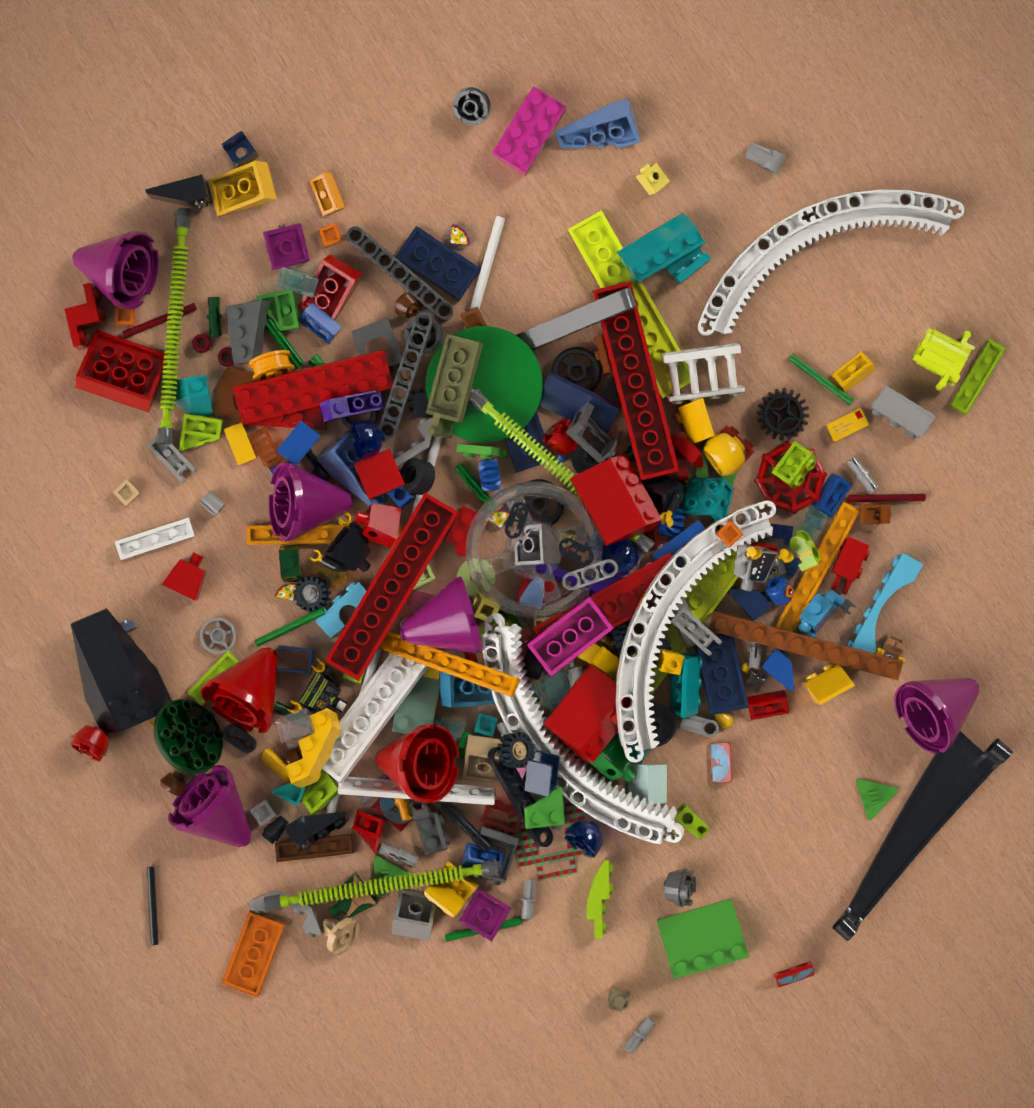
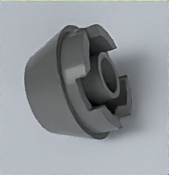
[453,87,491,125]
[404,315,443,354]
[664,868,696,907]

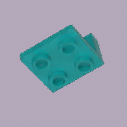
[666,248,711,285]
[682,477,734,521]

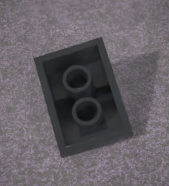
[145,174,212,209]

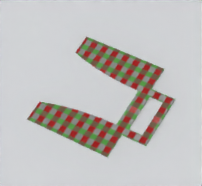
[506,798,591,881]

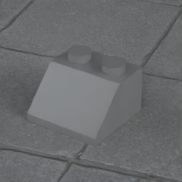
[391,889,436,941]

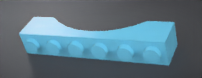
[846,553,923,653]

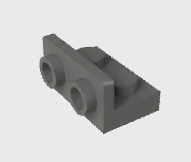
[416,811,450,855]

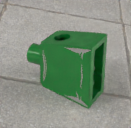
[590,733,635,783]

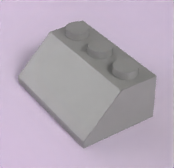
[869,386,936,439]

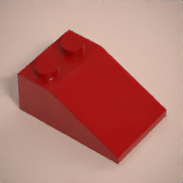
[298,254,363,320]

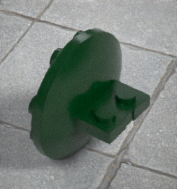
[153,699,223,774]

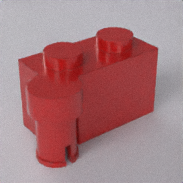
[446,505,480,557]

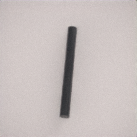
[147,867,159,945]

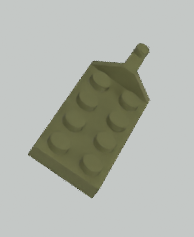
[426,334,483,439]

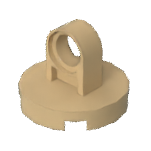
[322,917,360,955]

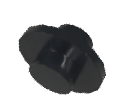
[571,439,607,474]

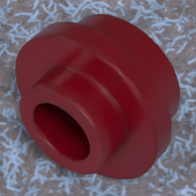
[192,334,212,353]
[218,347,234,367]

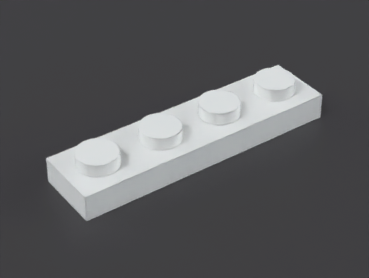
[115,518,195,560]

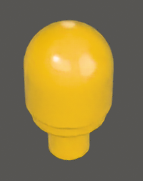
[709,711,734,729]

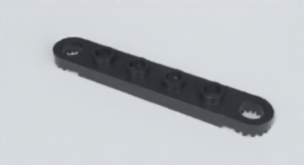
[487,747,553,847]

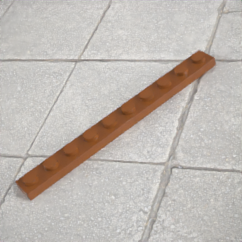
[709,611,903,680]

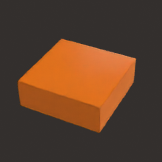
[318,223,343,248]
[115,306,135,326]
[715,520,744,548]

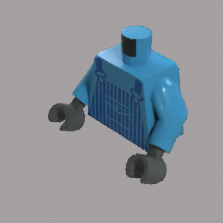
[799,590,856,638]

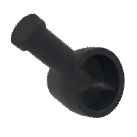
[305,448,332,481]

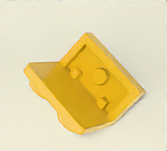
[424,861,479,917]

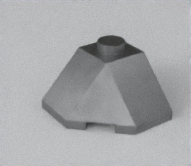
[514,524,560,566]

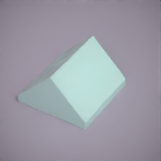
[628,764,667,804]

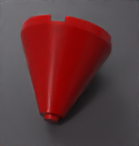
[201,647,278,733]
[375,724,459,803]

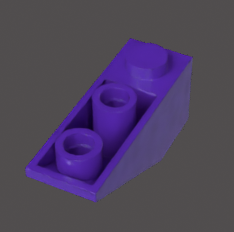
[320,391,385,422]

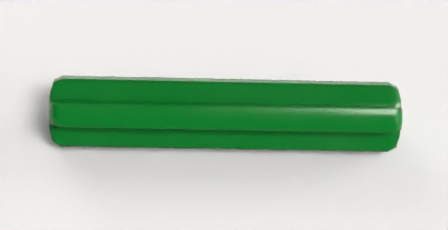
[265,318,304,368]
[454,463,497,512]

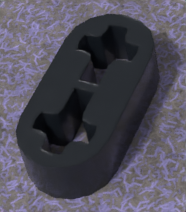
[504,502,529,539]
[559,538,594,565]
[223,724,257,753]

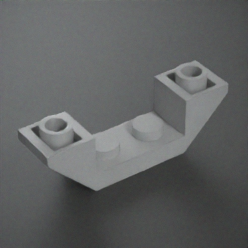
[369,416,433,467]
[248,889,322,937]

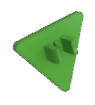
[856,779,898,820]
[374,855,409,898]

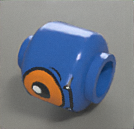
[765,576,794,605]

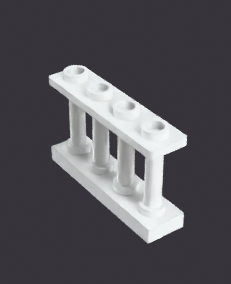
[660,343,745,404]

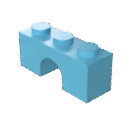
[315,582,367,638]

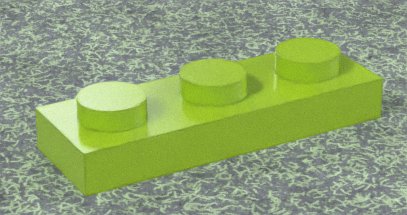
[187,651,240,706]

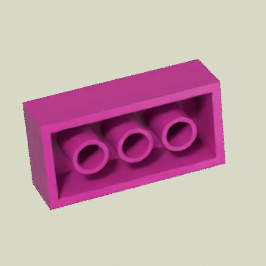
[492,86,566,176]
[526,596,614,676]

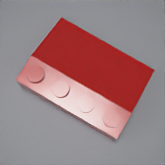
[75,330,167,413]
[570,454,662,546]
[543,664,630,763]

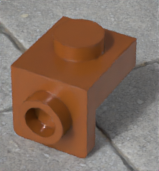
[860,504,891,524]

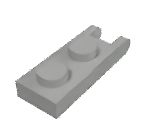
[147,436,197,483]
[670,607,722,656]

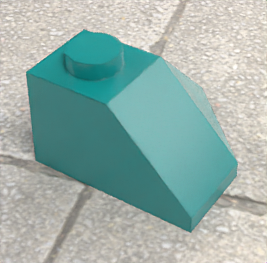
[172,375,214,416]

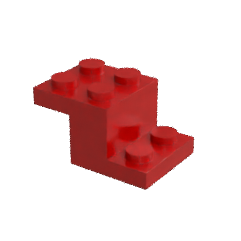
[64,283,107,350]

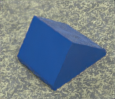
[276,421,320,466]

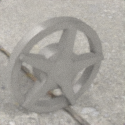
[200,618,236,654]

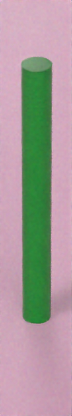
[788,353,855,405]
[255,608,326,646]
[445,917,522,942]

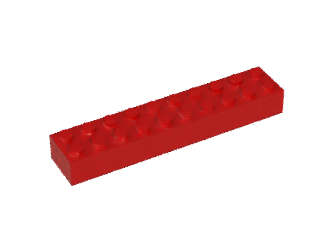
[592,281,679,481]
[325,492,459,682]

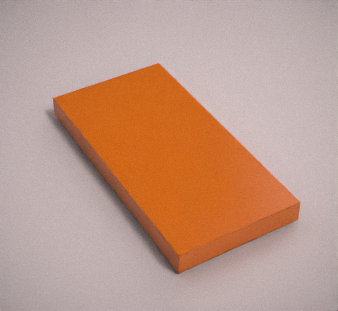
[222,910,286,997]

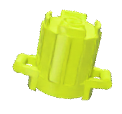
[912,328,975,391]

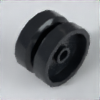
[649,703,676,747]

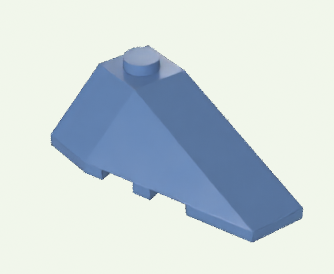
[555,99,641,148]
[316,430,388,506]

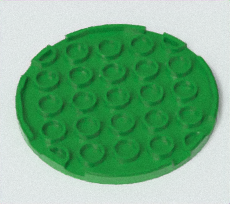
[426,326,543,443]

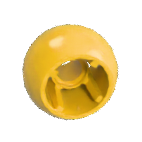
[704,433,745,476]

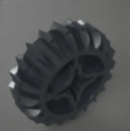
[757,388,809,441]

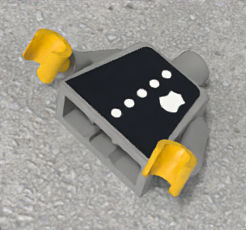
[734,545,794,592]

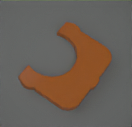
[212,367,254,425]

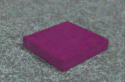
[263,223,310,270]
[458,888,512,942]

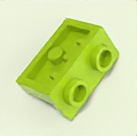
[772,441,817,490]

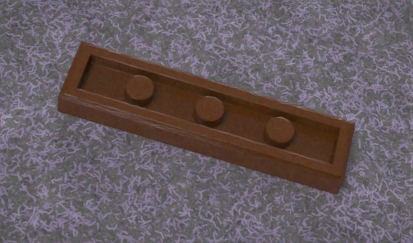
[274,834,354,862]

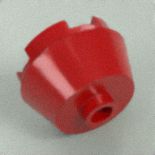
[542,418,578,456]
[70,725,110,762]

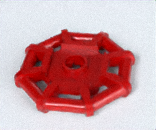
[754,441,827,514]

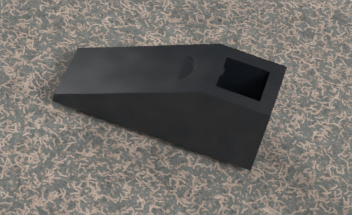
[285,812,348,852]

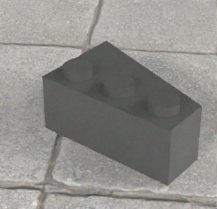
[226,300,270,365]

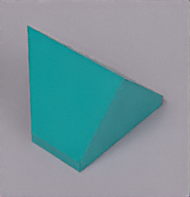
[272,782,307,806]

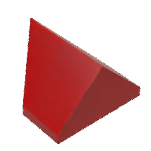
[352,810,386,855]

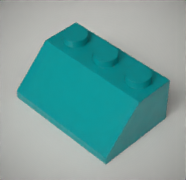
[669,653,702,718]

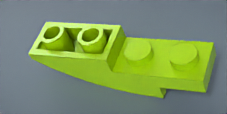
[586,858,613,939]

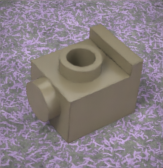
[606,986,630,1012]

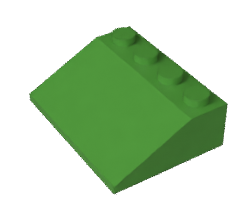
[657,898,749,979]

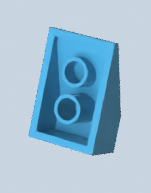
[440,665,496,707]

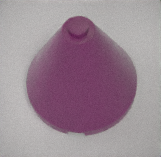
[72,231,159,310]
[269,463,354,541]
[399,576,483,654]
[894,678,979,754]
[168,765,252,847]

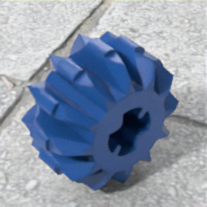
[479,459,501,492]
[654,507,686,537]

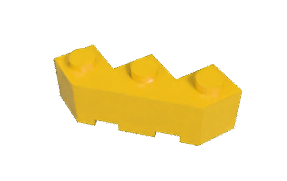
[286,708,342,788]

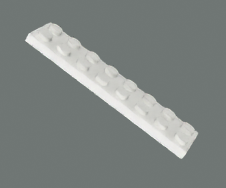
[322,653,428,783]

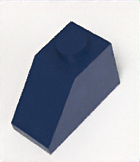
[728,589,772,621]

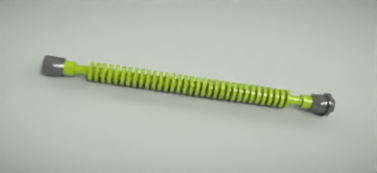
[157,208,193,445]
[468,388,655,554]
[264,857,502,912]

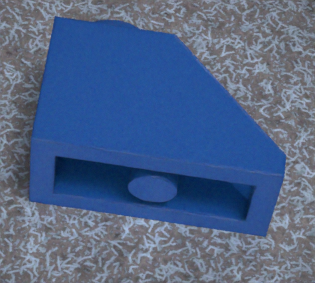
[760,649,794,692]

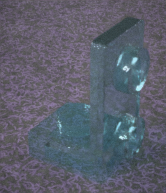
[799,507,827,543]

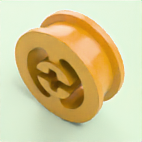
[249,350,295,381]

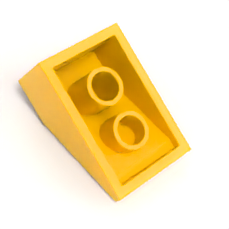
[208,161,277,217]
[675,398,715,444]
[803,663,855,705]

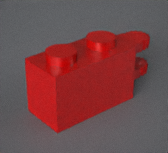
[831,536,871,595]

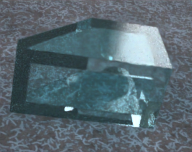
[277,267,319,298]

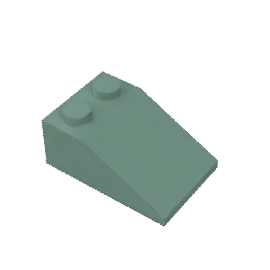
[392,676,440,734]

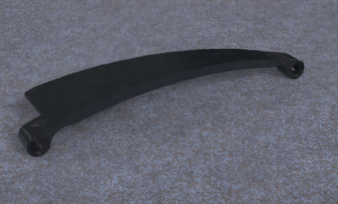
[832,731,1013,941]

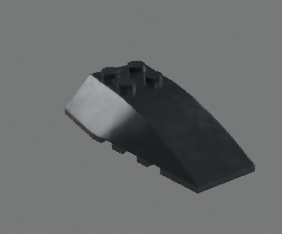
[71,608,173,733]

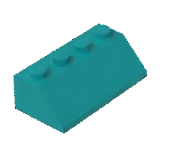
[617,213,706,285]

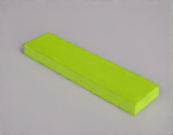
[949,338,1006,415]

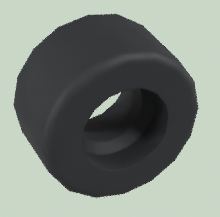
[400,458,435,495]
[522,648,544,680]

